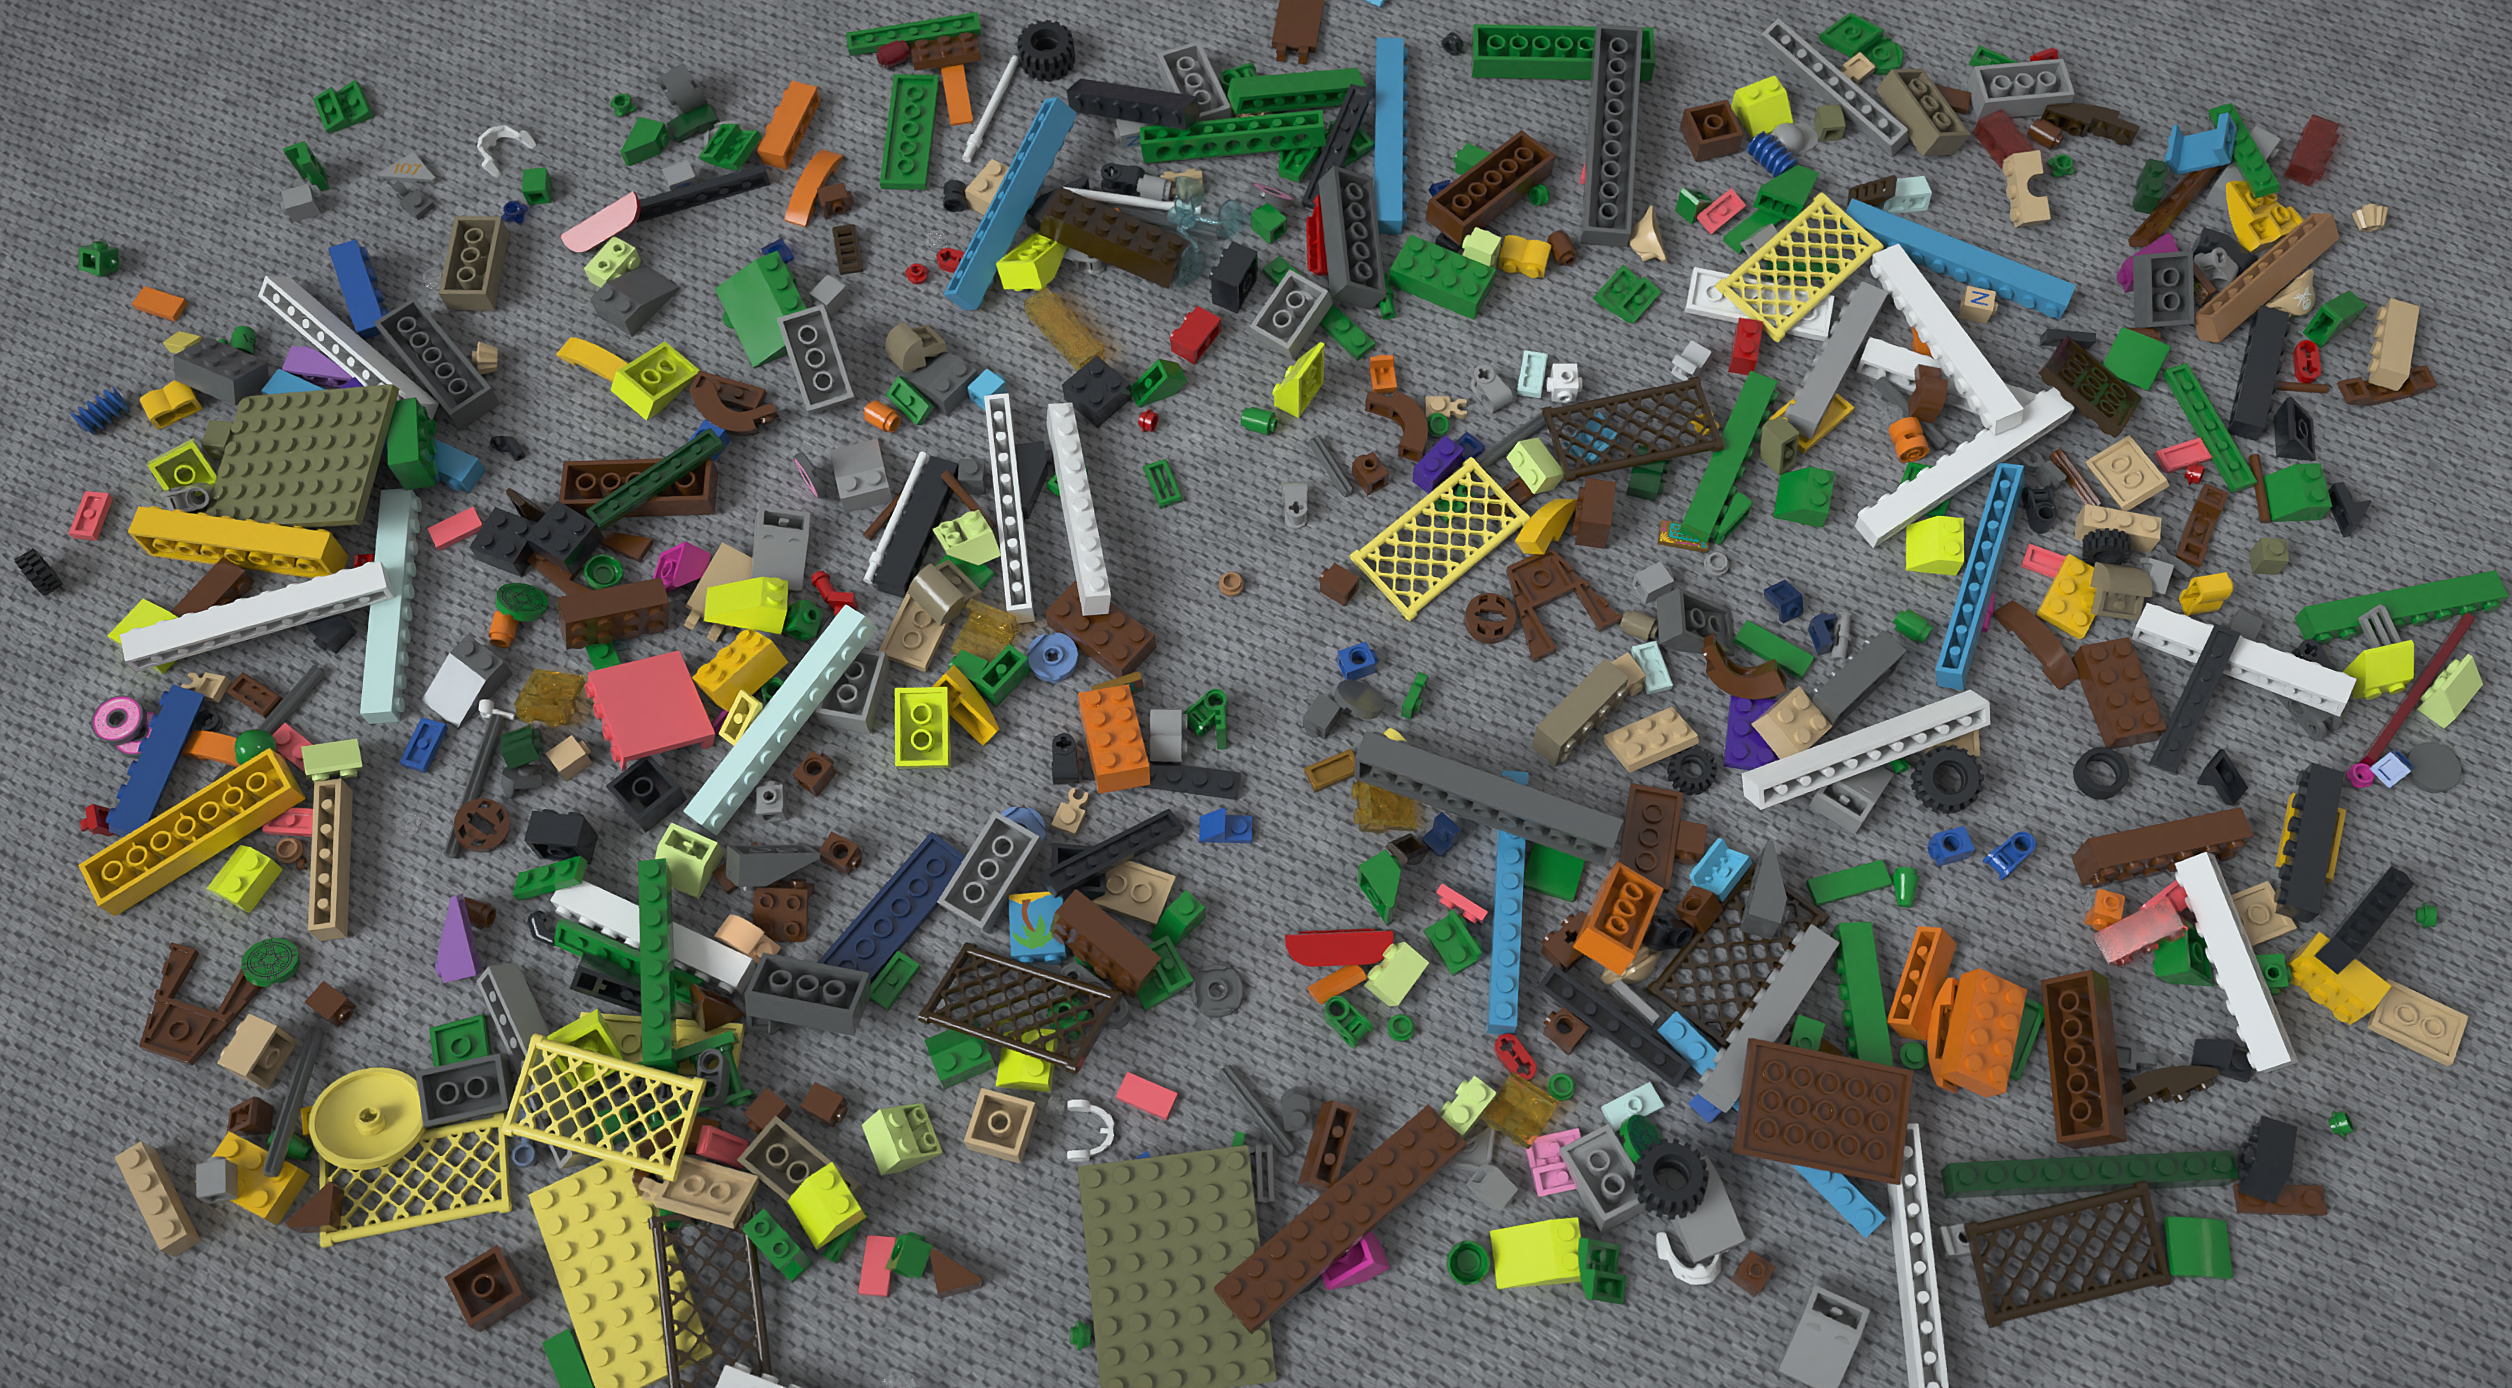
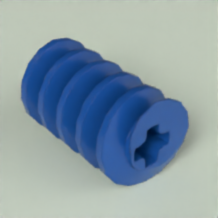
[1747,131,1799,178]
[70,385,130,435]

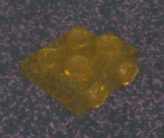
[514,669,585,727]
[1351,780,1416,833]

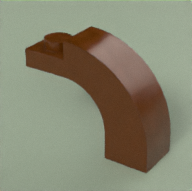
[690,383,779,436]
[1365,390,1428,462]
[1702,633,1786,699]
[632,1117,723,1196]

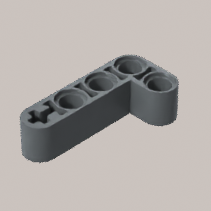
[612,1048,730,1109]

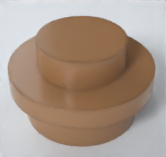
[1219,572,1244,596]
[276,838,304,864]

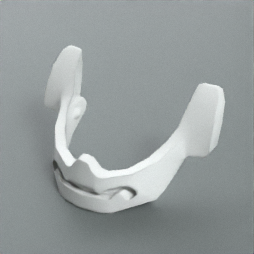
[477,125,536,178]
[1656,1232,1729,1285]

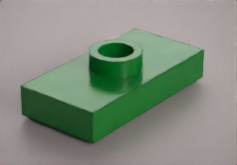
[1789,1014,1825,1051]

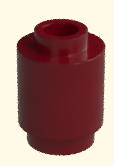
[875,40,911,69]

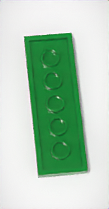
[880,74,940,190]

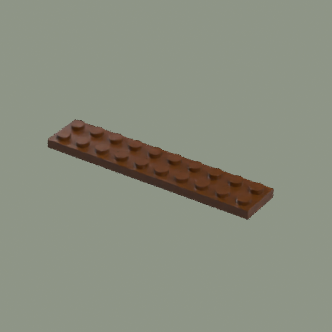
[1213,1104,1467,1335]

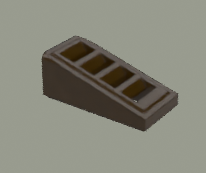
[1847,175,1897,207]
[832,224,863,275]
[506,488,546,523]
[1385,833,1429,865]

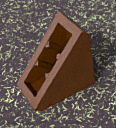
[689,983,744,1032]
[226,1097,274,1136]
[285,1181,344,1233]
[930,1248,984,1298]

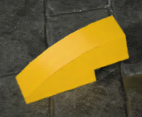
[1515,498,1576,555]
[932,665,999,746]

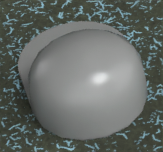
[1771,123,1818,156]

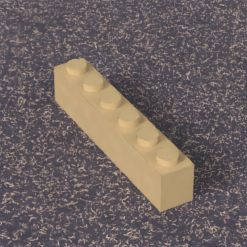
[308,778,353,941]

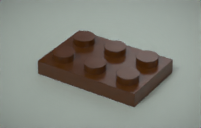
[911,33,981,71]

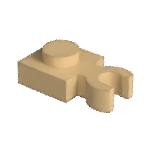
[1842,52,1875,84]
[1425,396,1467,421]
[181,672,231,703]
[1051,788,1089,836]

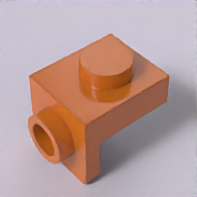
[1369,354,1397,394]
[2084,889,2125,931]

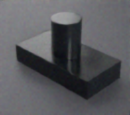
[2040,329,2096,350]

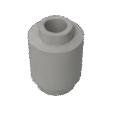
[1137,174,1172,202]

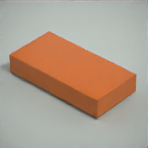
[132,286,188,322]
[1307,965,1367,1005]

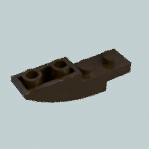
[2040,103,2140,146]
[2122,1065,2221,1116]

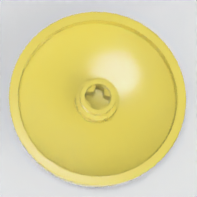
[309,1067,426,1170]

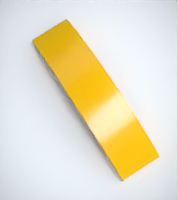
[556,337,628,383]

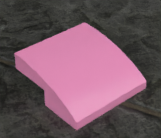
[1523,1128,1581,1197]

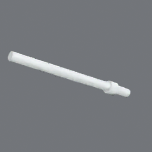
[962,56,1020,163]
[1063,187,1201,215]
[863,451,929,584]

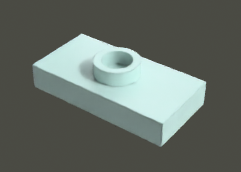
[1517,350,1548,398]
[1631,641,1673,695]
[1601,1082,1664,1133]

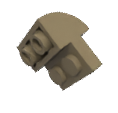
[885,322,947,372]
[908,559,982,626]
[2090,562,2153,621]

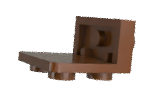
[753,878,815,942]

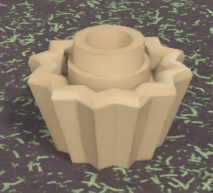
[2352,204,2388,232]
[472,341,498,375]

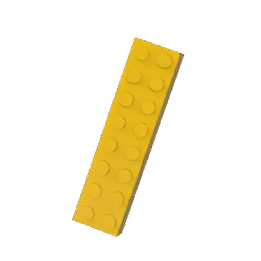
[128,506,349,578]
[78,748,306,916]

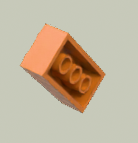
[1078,684,1150,794]
[1573,861,1663,976]
[1938,968,2027,1098]

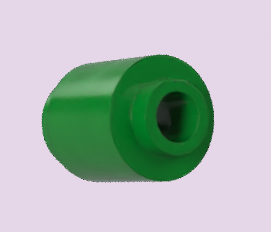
[1240,407,1278,436]
[1892,608,1933,643]

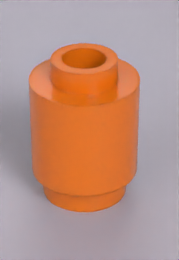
[864,400,901,433]
[488,611,519,648]

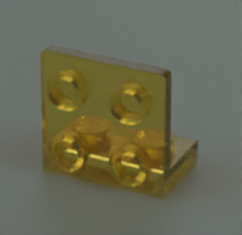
[951,598,1019,664]
[1481,1071,1560,1149]

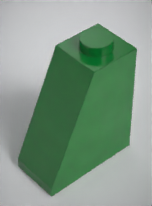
[1753,165,1819,221]
[2302,290,2368,348]

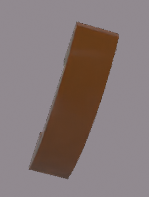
[2337,365,2437,406]
[2175,483,2229,568]
[1993,600,2080,690]

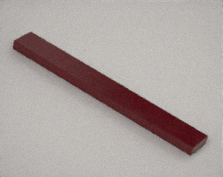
[2357,612,2475,766]

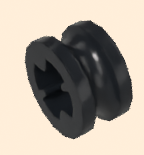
[1441,32,1464,56]
[195,709,223,733]

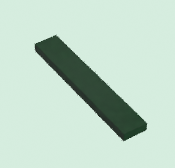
[586,428,726,531]

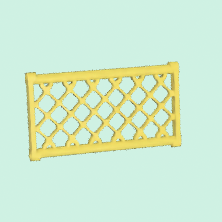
[1715,193,1884,342]
[1349,457,1530,621]
[501,1033,706,1182]
[318,1112,512,1248]

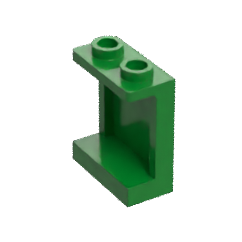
[742,1208,814,1283]

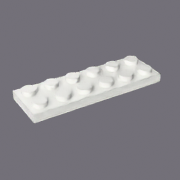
[1685,267,1834,341]

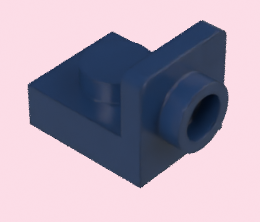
[1764,580,1804,623]
[1807,613,1838,656]
[1422,812,1461,857]

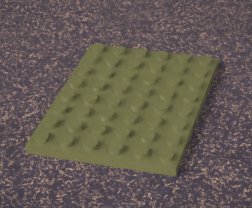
[206,384,399,527]
[1077,1145,1277,1388]

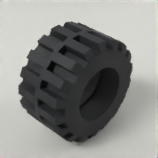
[1017,20,1075,82]
[1911,745,1984,814]
[1633,1139,1709,1220]

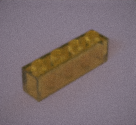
[1023,287,1105,371]

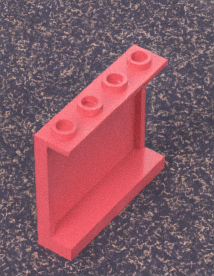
[584,650,715,771]

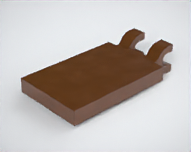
[1272,0,1324,65]

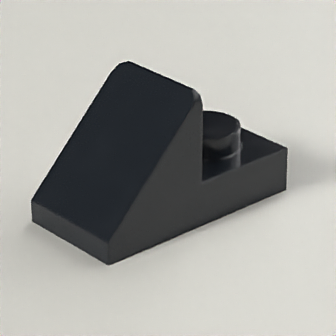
[2328,482,2372,537]
[2197,749,2248,806]
[2191,1039,2252,1083]

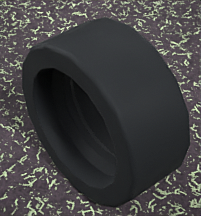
[2073,747,2129,800]

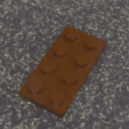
[1618,783,1683,893]

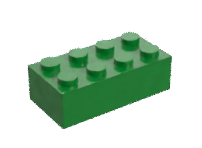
[1389,234,1496,320]

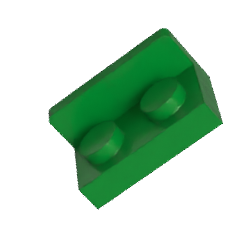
[283,141,330,192]
[1424,909,1483,976]

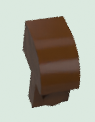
[1908,364,1948,424]

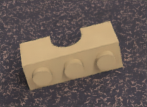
[2003,150,2051,228]
[2075,504,2162,553]

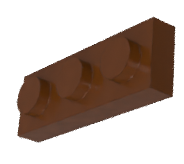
[689,371,767,411]
[2233,1183,2327,1216]

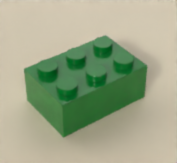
[387,397,439,491]

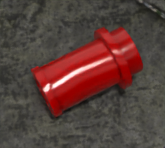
[811,570,836,604]

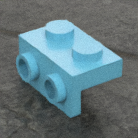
[1563,412,1620,465]
[1689,838,1752,902]

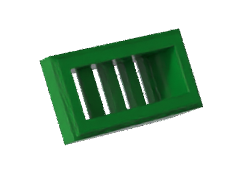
[1714,492,1753,545]

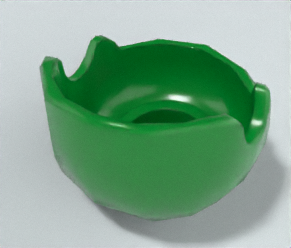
[584,554,624,590]
[234,729,277,765]
[1446,1240,1490,1286]

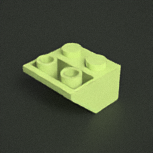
[933,510,1001,565]
[2417,654,2483,728]
[301,739,362,783]
[655,823,725,900]
[862,1103,943,1175]

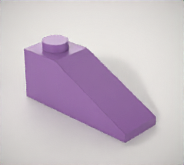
[282,346,353,388]
[435,893,482,983]

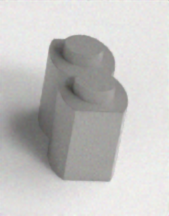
[1150,708,1188,762]

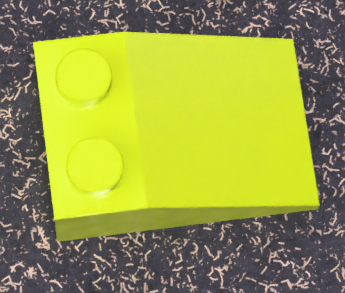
[996,233,1067,291]
[610,341,700,421]
[1272,342,1325,418]
[704,576,788,634]
[107,599,178,674]
[895,687,951,769]
[1490,1217,1581,1289]

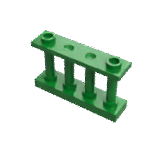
[626,1030,756,1133]

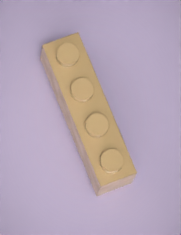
[2367,298,2420,391]
[115,1141,201,1257]

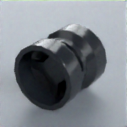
[943,180,967,212]

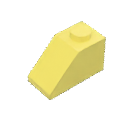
[719,690,763,746]

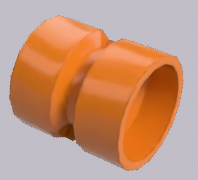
[1888,417,1930,463]

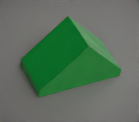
[1675,188,1714,225]

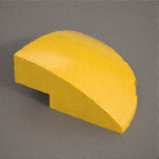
[2226,181,2304,254]

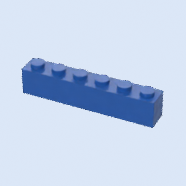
[106,684,204,837]

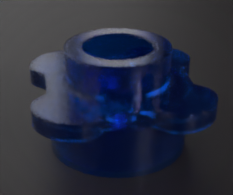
[502,201,528,224]

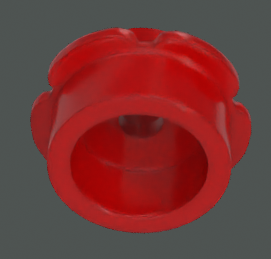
[905,263,929,285]
[1138,409,1159,432]
[2184,461,2206,485]

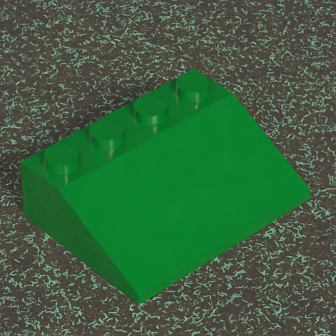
[715,251,806,369]

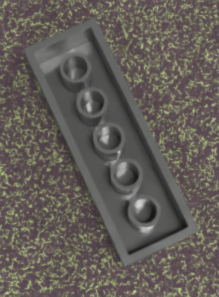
[1319,166,1386,310]
[374,297,500,431]

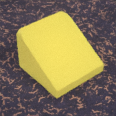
[163,331,202,354]

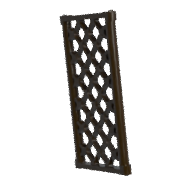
[1542,376,1724,483]
[1646,860,1830,1049]
[918,942,1123,1075]
[1964,1181,2171,1328]
[648,1200,772,1388]

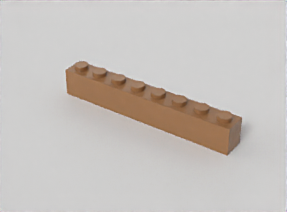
[2194,213,2340,343]

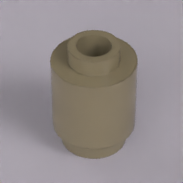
[1620,609,1659,642]

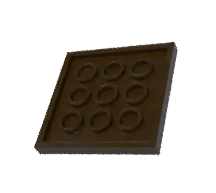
[2038,335,2142,438]

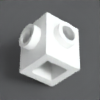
[1547,364,1582,403]

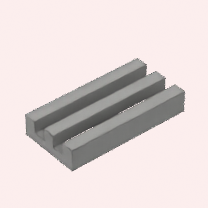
[2358,604,2402,649]
[1609,979,1660,1030]
[1248,1145,1275,1204]

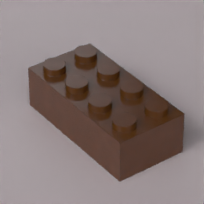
[558,578,669,650]
[1045,580,1156,678]
[2071,637,2167,749]
[1050,889,1161,999]

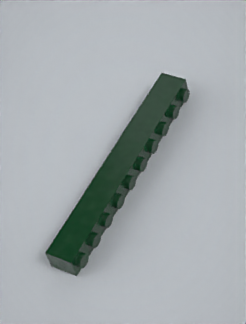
[1941,1150,2239,1199]

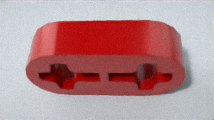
[936,248,965,274]
[2292,340,2321,383]
[1494,1034,1537,1083]

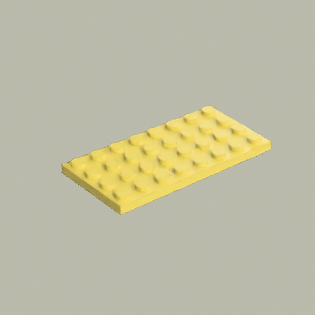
[528,1152,713,1388]

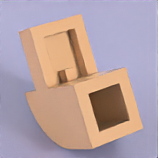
[713,915,781,966]

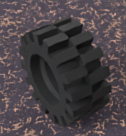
[2082,528,2131,566]
[15,548,63,596]
[1667,745,1717,796]

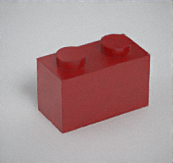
[1170,305,1221,365]
[1728,317,1763,375]

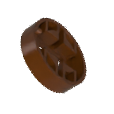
[1464,593,1516,644]
[454,798,510,853]

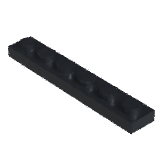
[1301,84,1373,209]
[636,164,771,223]
[2149,623,2241,775]
[1082,752,1241,800]
[1039,809,1185,898]

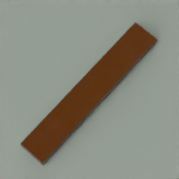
[2128,165,2223,247]

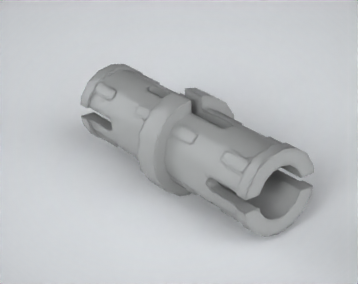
[1830,612,1852,664]

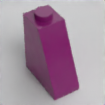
[2117,233,2179,293]

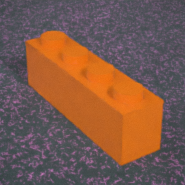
[757,81,821,170]
[1887,926,1957,1041]

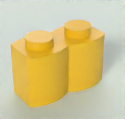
[1498,235,1551,278]
[139,380,203,429]
[2179,572,2234,616]

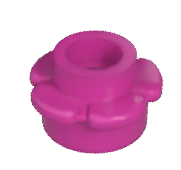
[2346,763,2374,788]

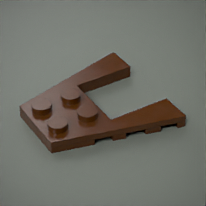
[527,529,653,596]
[1506,547,1623,663]
[139,942,262,1066]

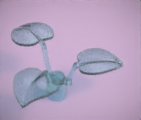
[1167,176,1243,287]

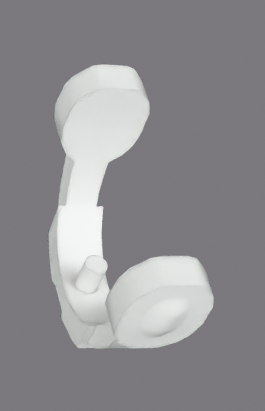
[1067,1100,1114,1162]

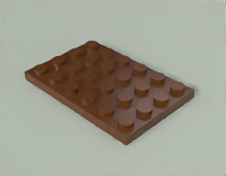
[1733,1038,1914,1185]

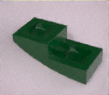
[667,104,720,143]

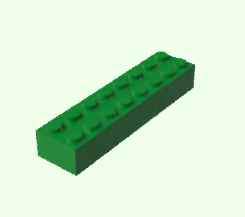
[1471,24,1655,81]

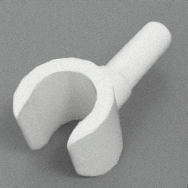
[479,699,515,720]

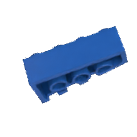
[328,239,389,340]

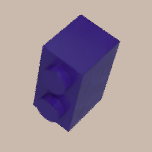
[1412,436,1464,494]

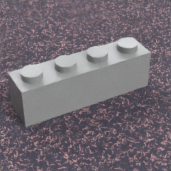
[2206,126,2281,211]

